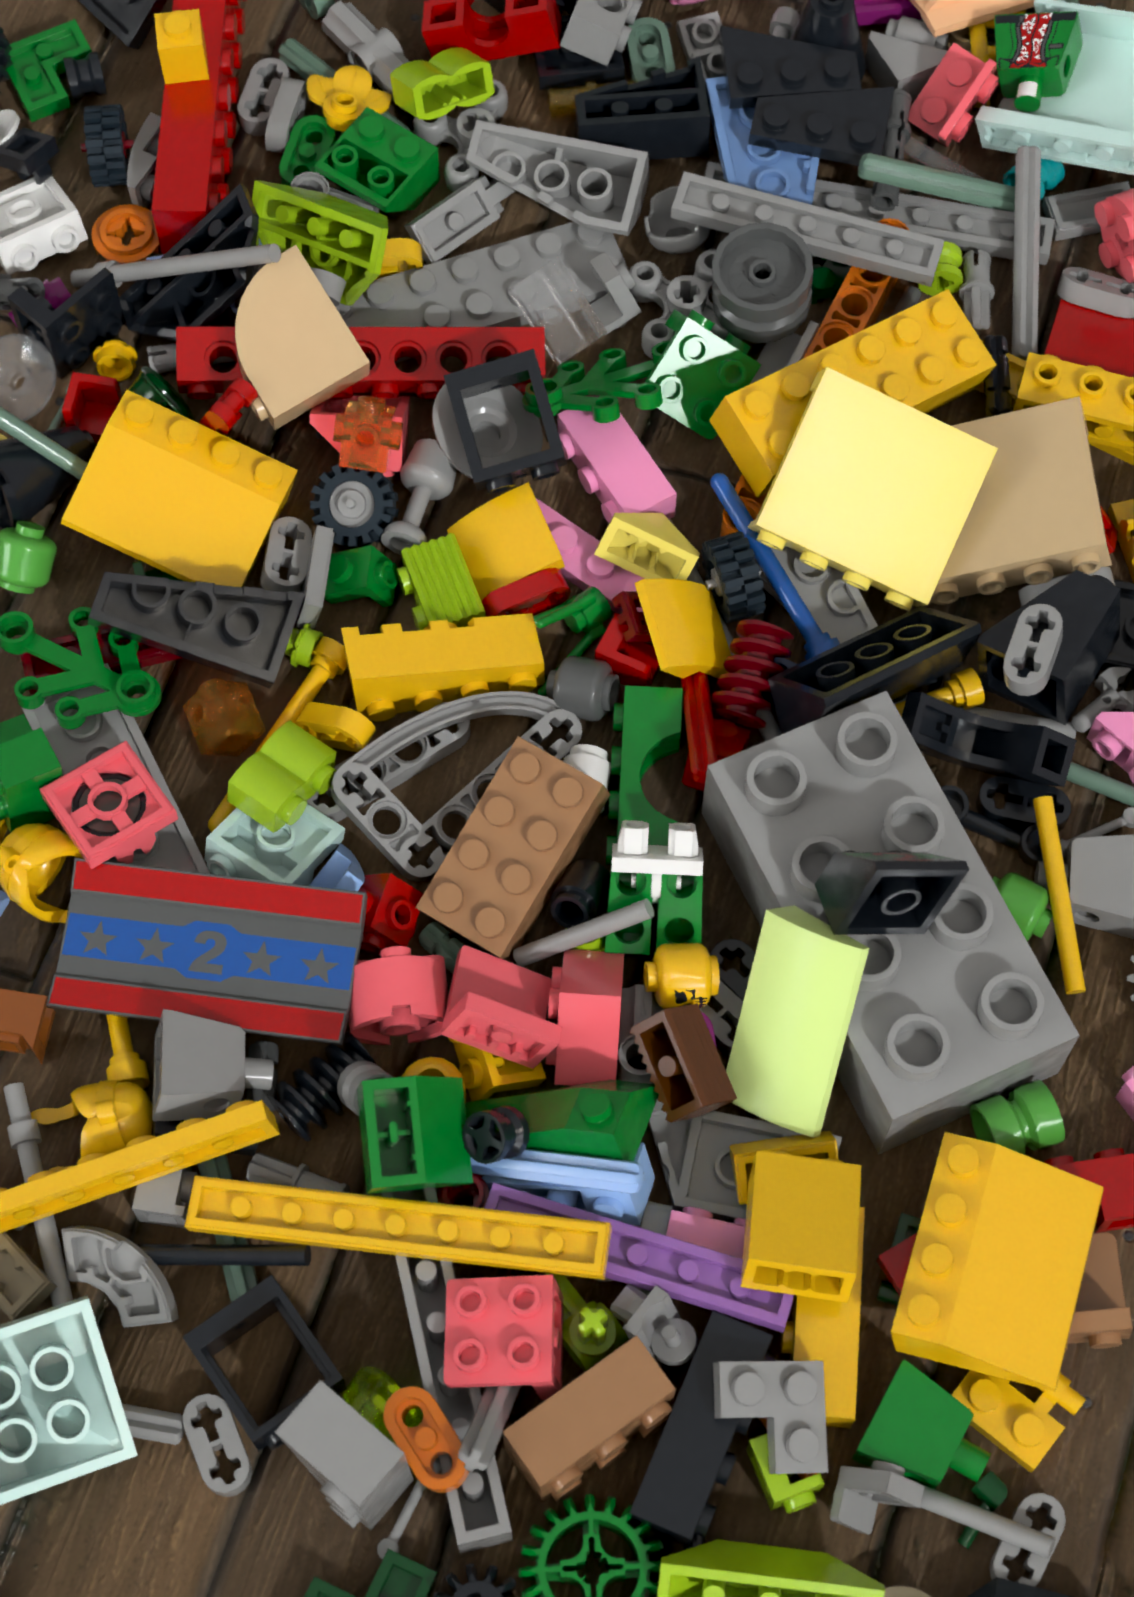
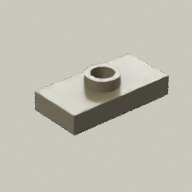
[0,1231,58,1321]

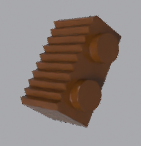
[630,1003,737,1123]

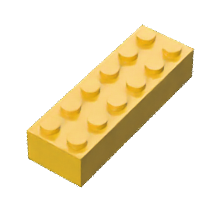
[709,289,997,498]

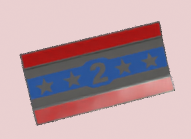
[46,858,368,1045]

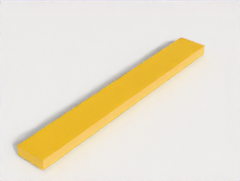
[185,1175,612,1280]

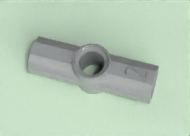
[321,0,410,110]

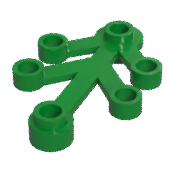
[522,340,670,423]
[0,607,162,730]

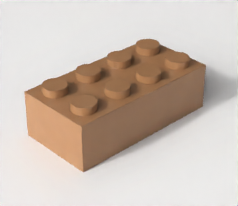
[415,736,610,962]

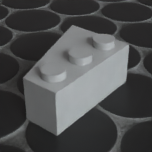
[275,1380,414,1530]

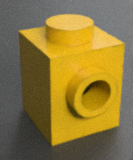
[154,9,209,84]

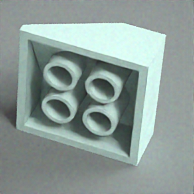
[0,1295,138,1505]

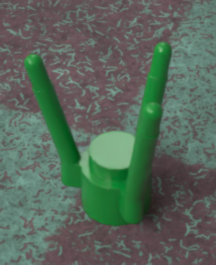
[533,586,612,696]

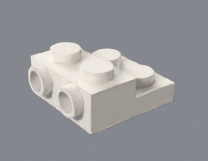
[0,176,88,275]

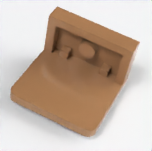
[1065,1232,1133,1351]

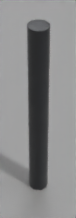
[136,1244,311,1266]

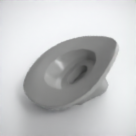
[432,383,543,479]

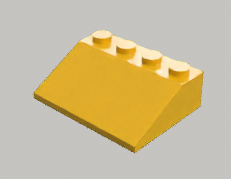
[61,390,298,587]
[891,1132,1104,1392]

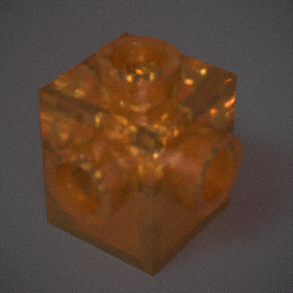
[333,396,403,473]
[182,678,266,757]

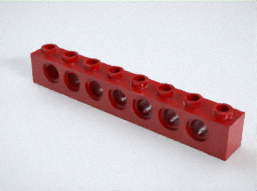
[176,327,546,400]

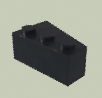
[575,56,710,160]

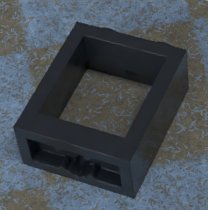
[443,349,567,494]
[182,1275,347,1452]

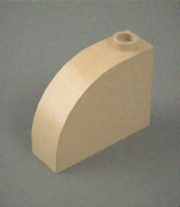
[235,245,370,430]

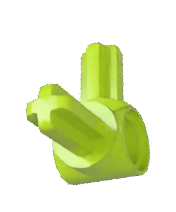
[544,1273,628,1372]

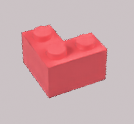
[546,949,624,1086]

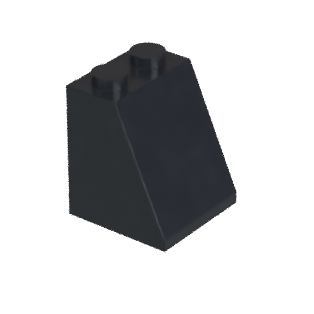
[977,570,1121,726]

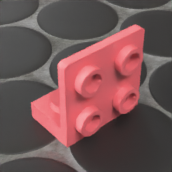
[908,42,999,148]
[441,945,562,1069]
[444,1275,563,1400]

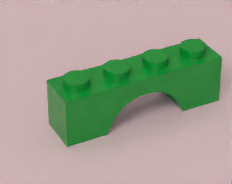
[606,685,683,865]

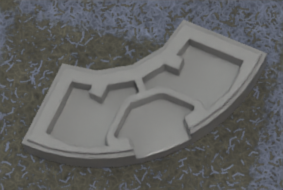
[61,1226,179,1328]

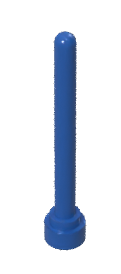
[710,473,841,660]

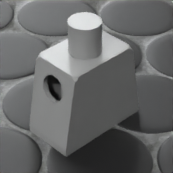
[1034,834,1134,939]
[152,1009,274,1121]

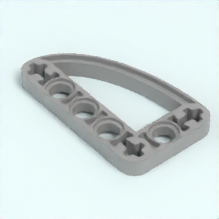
[330,691,582,882]

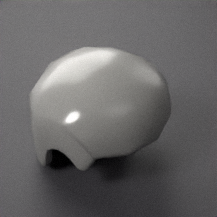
[644,186,711,254]

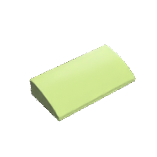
[726,905,869,1137]

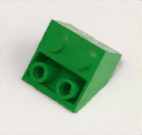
[315,107,440,213]
[357,1076,473,1194]

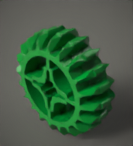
[518,1494,663,1597]

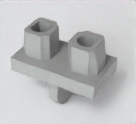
[610,1284,698,1367]

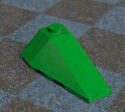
[465,1080,659,1161]

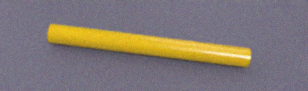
[1033,796,1086,994]

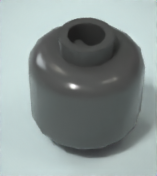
[546,655,620,722]

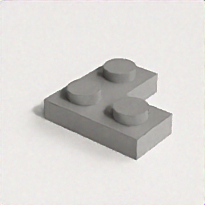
[713,1361,828,1474]

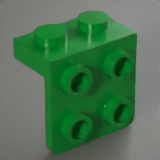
[644,309,762,439]

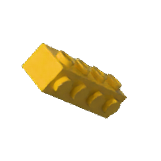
[1012,352,1134,453]

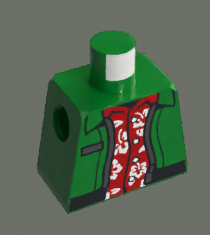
[994,11,1083,113]

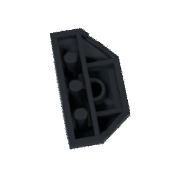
[119,183,259,341]

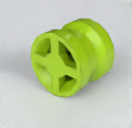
[918,241,963,296]

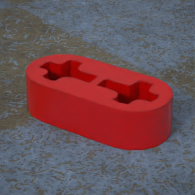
[481,568,571,617]

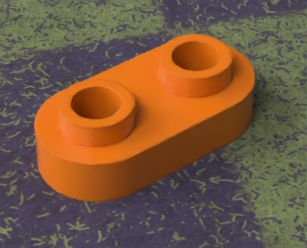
[383,1386,469,1493]

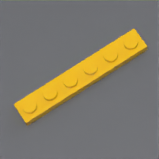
[0,1100,280,1233]

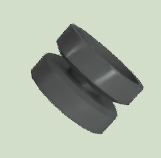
[712,222,813,343]

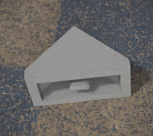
[865,31,947,101]

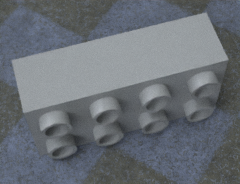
[702,690,1080,1155]

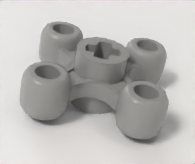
[414,79,530,192]
[629,250,743,359]

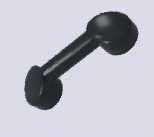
[941,785,1061,866]

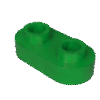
[279,115,336,186]

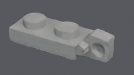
[405,175,516,264]

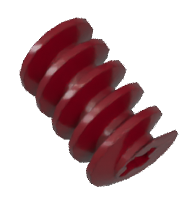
[710,619,794,729]

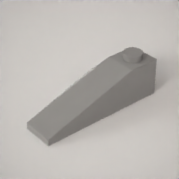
[466,120,650,236]

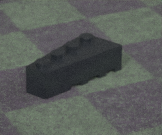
[88,572,305,688]

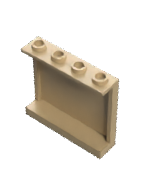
[929,396,1112,605]

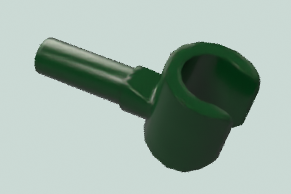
[957,1471,1008,1549]

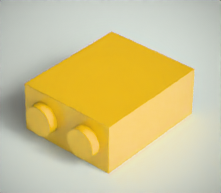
[740,1150,862,1303]

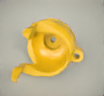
[0,823,84,924]
[30,1080,153,1172]

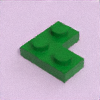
[6,19,92,122]

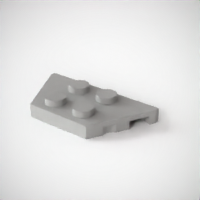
[649,1099,842,1222]

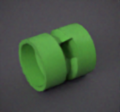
[970,1080,1065,1155]

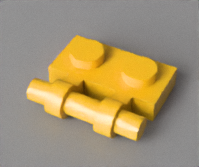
[952,1370,1086,1473]

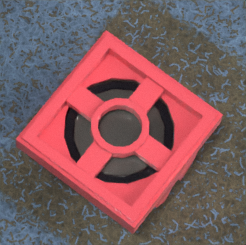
[39,740,178,869]

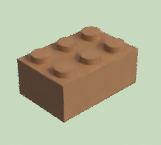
[502,1335,676,1504]

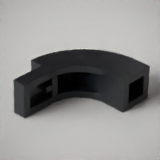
[902,691,1077,787]

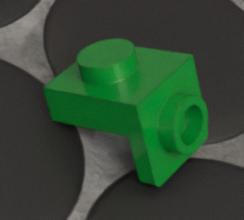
[324,545,398,607]

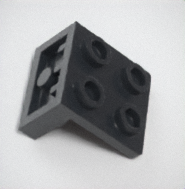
[7,268,125,379]

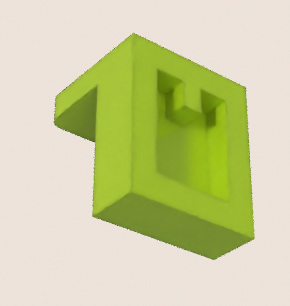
[746,1434,825,1514]

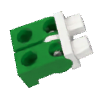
[605,820,703,955]

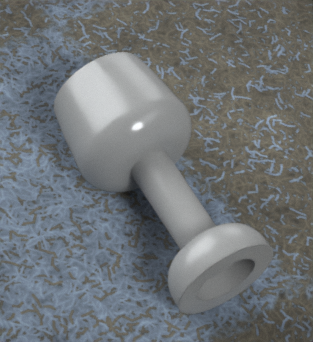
[381,439,457,555]

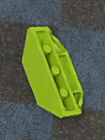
[252,180,389,305]
[657,1539,885,1597]

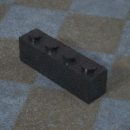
[629,1311,778,1547]

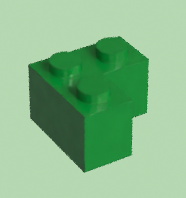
[0,714,63,833]

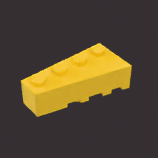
[341,613,545,721]

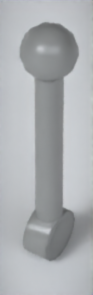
[1061,807,1134,857]
[377,1457,441,1559]

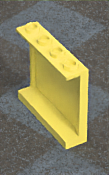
[748,367,998,611]

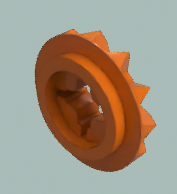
[91,204,159,264]

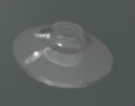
[0,334,56,421]

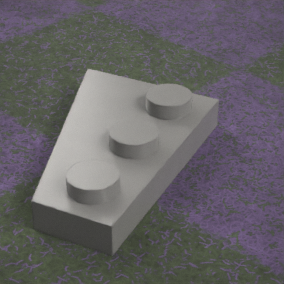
[754,546,878,643]

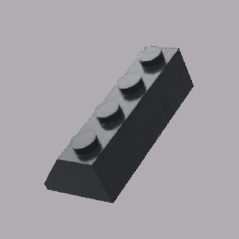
[768,606,982,733]

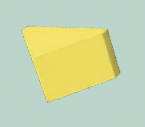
[594,513,700,580]

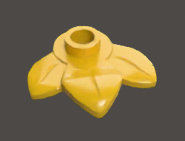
[306,65,392,132]

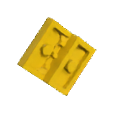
[447,482,565,601]
[634,578,731,679]

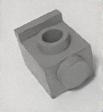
[132,1166,198,1229]

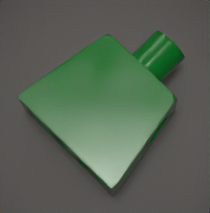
[852,1359,991,1489]

